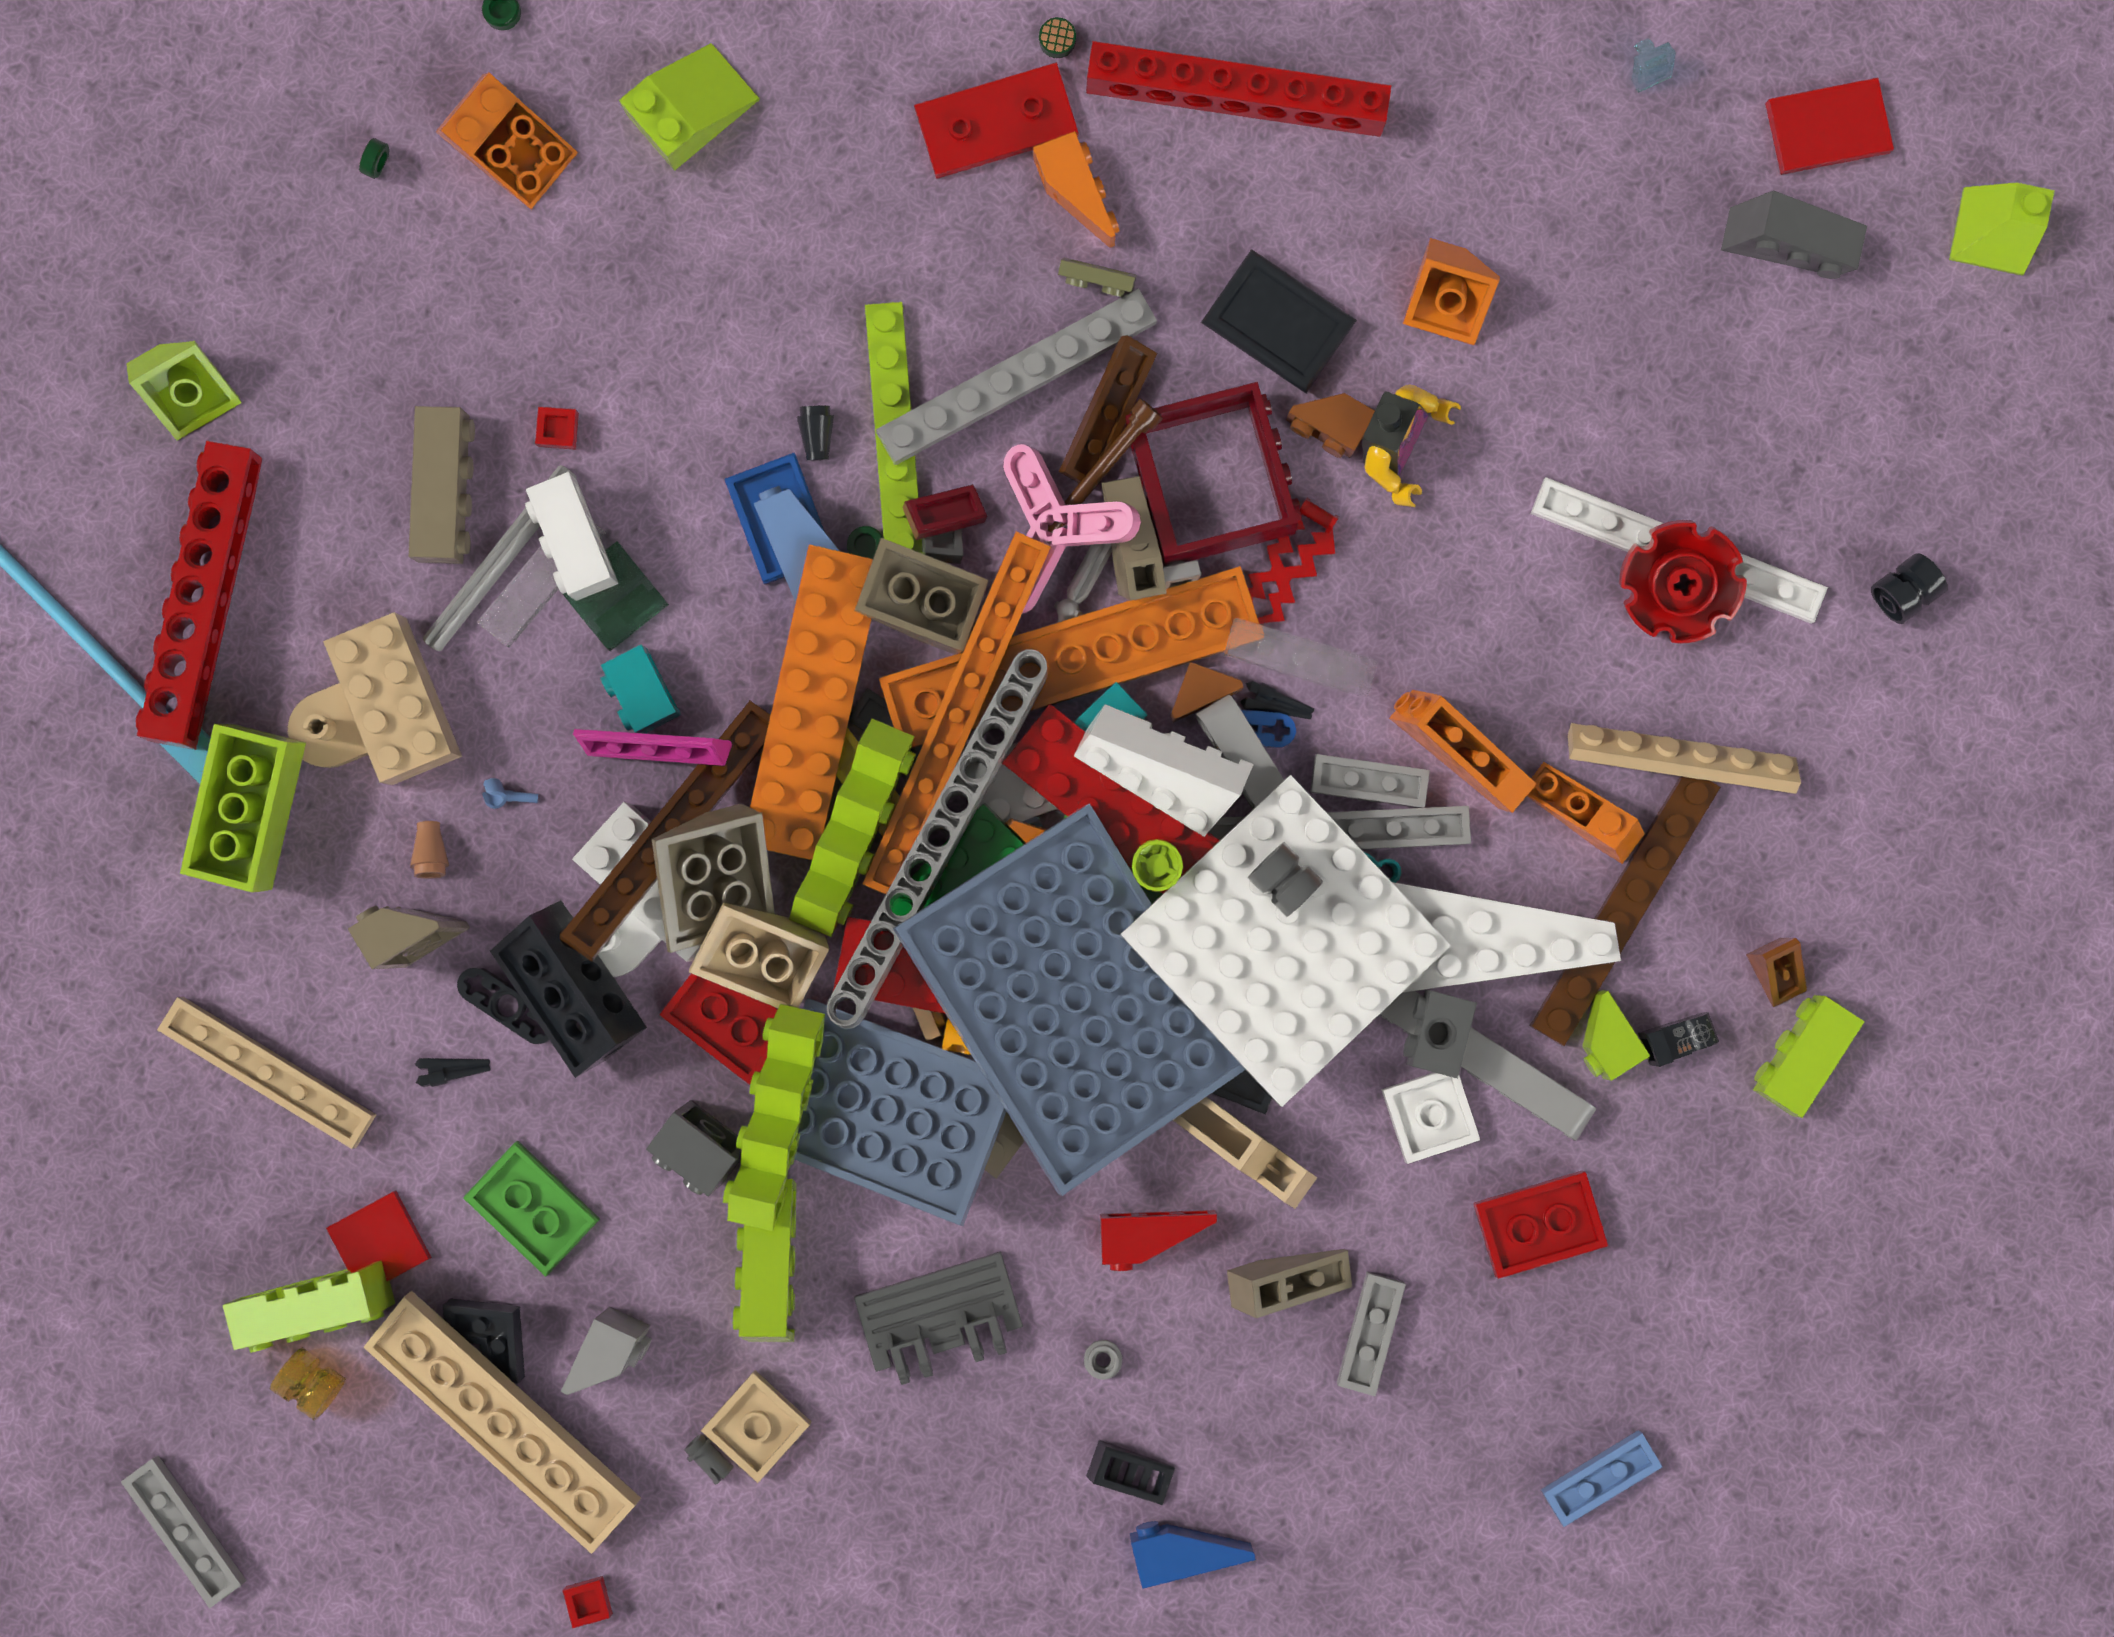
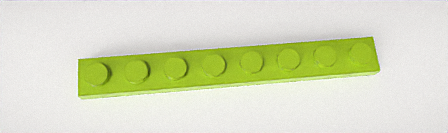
[865,302,923,554]

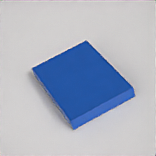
[724,452,826,585]

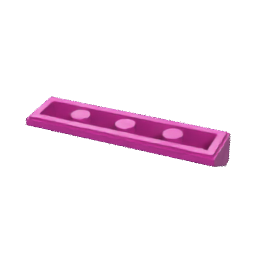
[573,729,732,765]

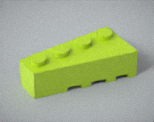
[733,1179,796,1342]

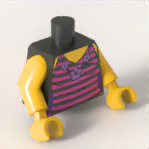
[1362,384,1461,507]

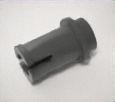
[684,1434,734,1485]

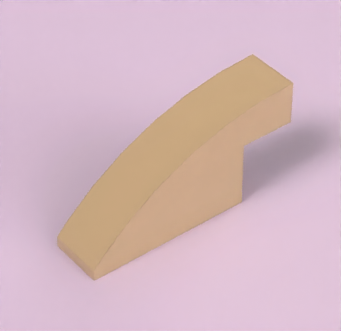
[1173,1097,1317,1209]

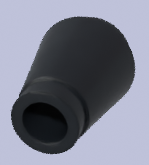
[797,405,834,461]

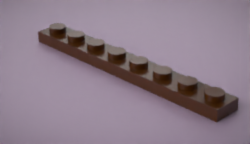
[560,700,771,961]
[1529,776,1721,1046]

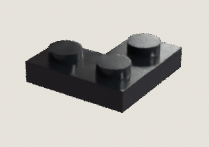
[443,1298,525,1384]

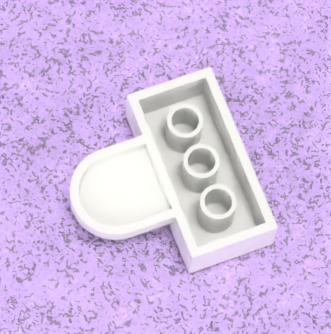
[572,802,702,977]

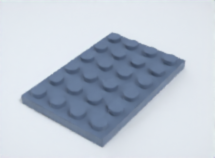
[794,998,1007,1226]

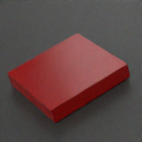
[326,1190,432,1282]

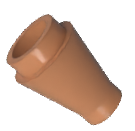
[410,821,449,879]

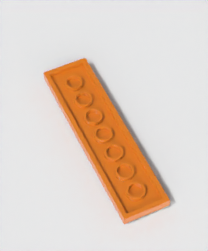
[750,544,873,860]

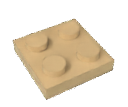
[701,1370,811,1483]

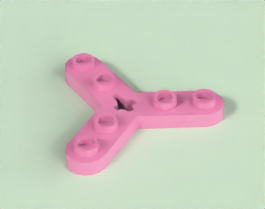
[1003,444,1141,614]

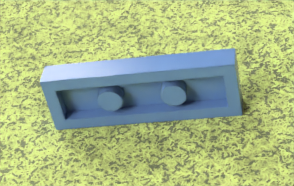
[1541,1430,1663,1527]

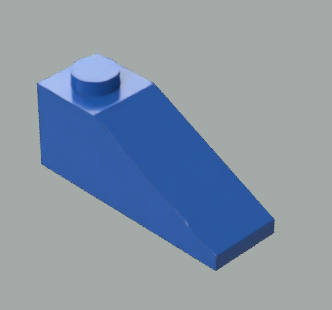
[1130,1521,1256,1589]

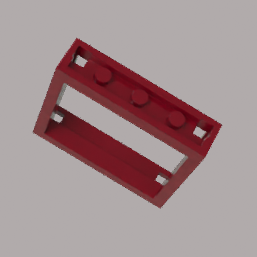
[1125,382,1302,566]

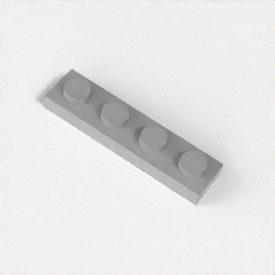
[121,1455,247,1609]

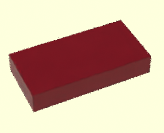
[902,484,988,540]

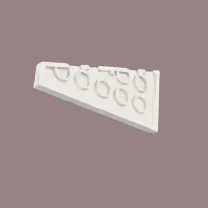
[1392,882,1621,993]

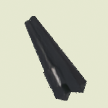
[1240,680,1314,720]
[415,1058,491,1087]

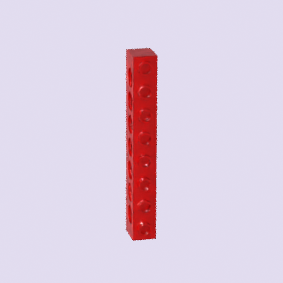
[1086,41,1392,137]
[136,441,262,750]

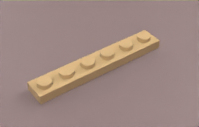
[1568,723,1801,794]
[157,997,376,1149]

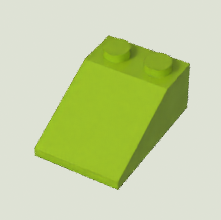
[619,43,760,171]

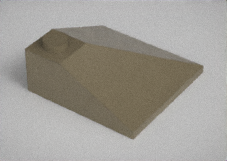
[652,804,775,953]

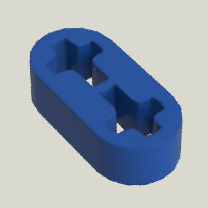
[1241,710,1296,748]

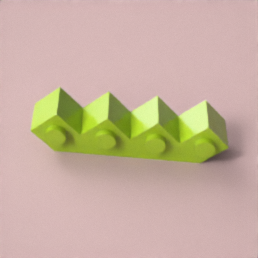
[789,719,916,937]
[723,1004,825,1231]

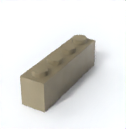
[409,406,475,564]

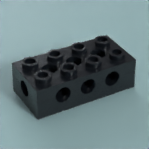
[490,900,647,1078]

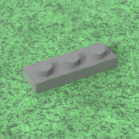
[1310,754,1430,808]
[1336,1272,1406,1396]

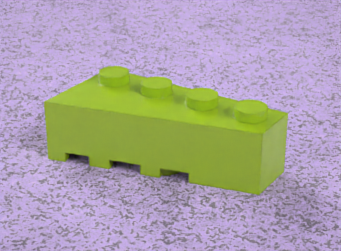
[223,1260,395,1353]

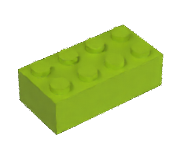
[180,724,306,893]

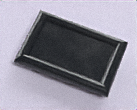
[1201,249,1357,394]

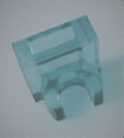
[1632,38,1676,93]

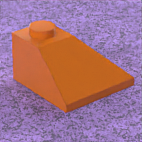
[1403,238,1500,345]

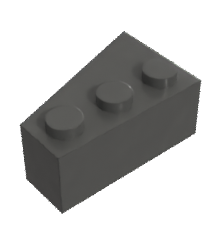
[1721,190,1867,279]

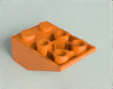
[436,72,578,209]

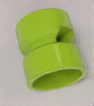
[1132,839,1183,891]

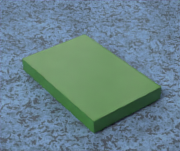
[463,1141,600,1277]

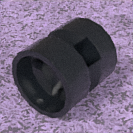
[1871,553,1948,624]

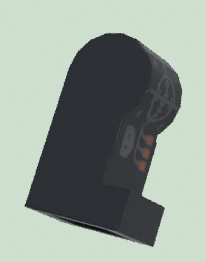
[1638,1012,1719,1067]

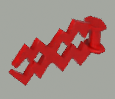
[1248,497,1339,624]

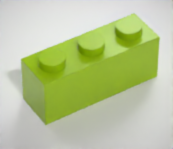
[1753,995,1865,1118]

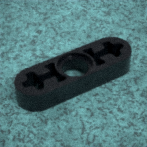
[457,967,550,1044]

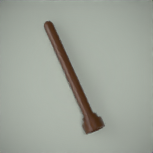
[1048,398,1163,533]

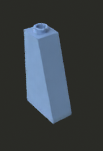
[754,486,839,602]

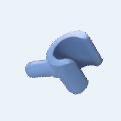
[482,778,538,809]

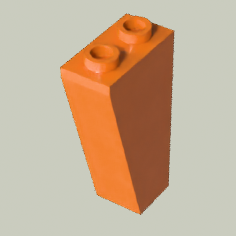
[1389,690,1537,813]

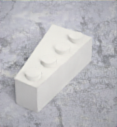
[1074,705,1254,837]

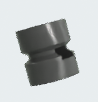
[1247,842,1323,917]

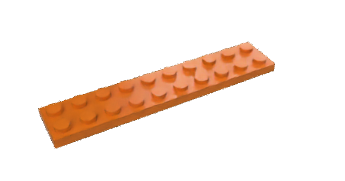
[879,566,1264,749]

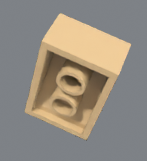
[689,903,829,1008]

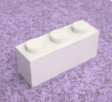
[525,472,618,601]

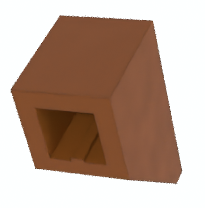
[1286,393,1375,458]

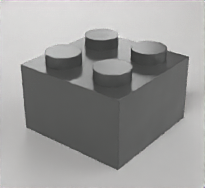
[646,1100,742,1197]

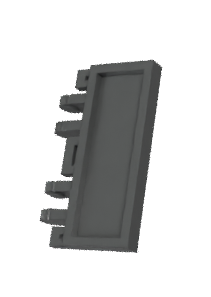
[854,1251,1023,1385]

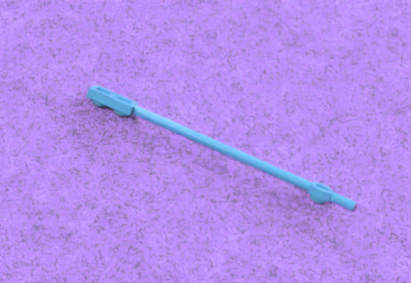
[0,544,211,784]

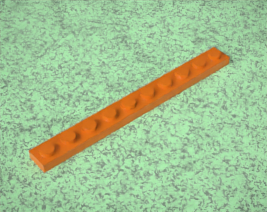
[862,531,1051,894]

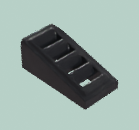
[1086,1440,1175,1505]

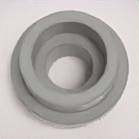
[1084,1340,1122,1380]

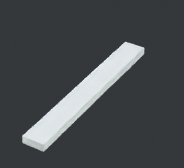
[1530,478,1828,624]

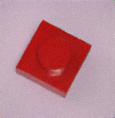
[535,407,579,450]
[563,1576,613,1629]

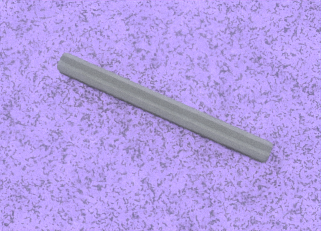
[423,465,577,651]

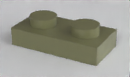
[1058,257,1137,297]

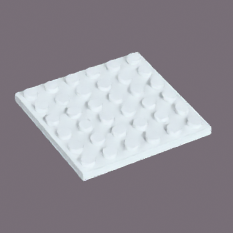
[1120,775,1451,1107]

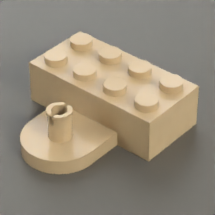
[288,612,462,785]

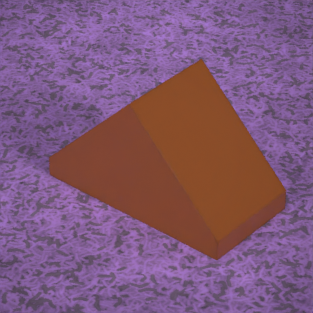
[1170,662,1244,723]
[1746,938,1807,1007]

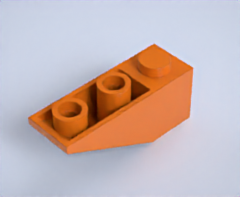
[1033,131,1120,248]
[1527,762,1645,864]

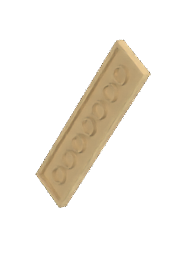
[364,1291,641,1554]

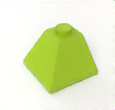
[1949,182,2055,276]
[126,341,242,440]

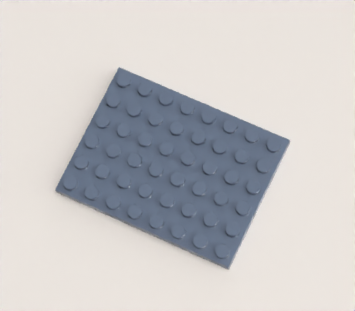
[893,804,1246,1196]

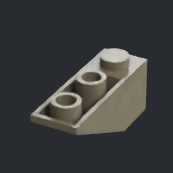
[1102,476,1167,601]

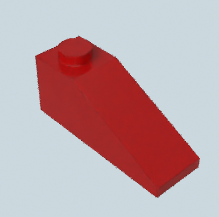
[1100,1210,1217,1271]

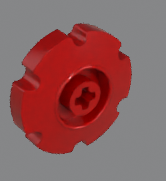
[1619,520,1747,643]

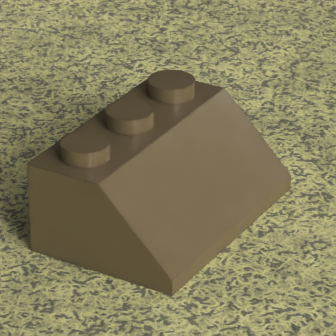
[348,906,470,969]

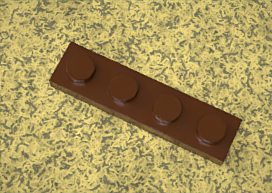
[1058,335,1158,483]

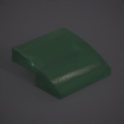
[558,541,669,651]

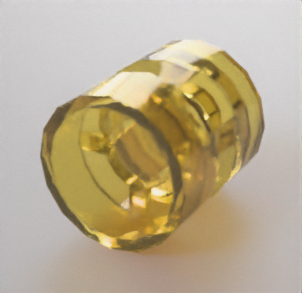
[269,1347,347,1421]

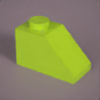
[1582,990,1650,1081]

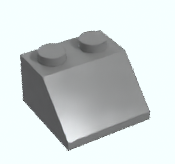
[561,1307,652,1395]

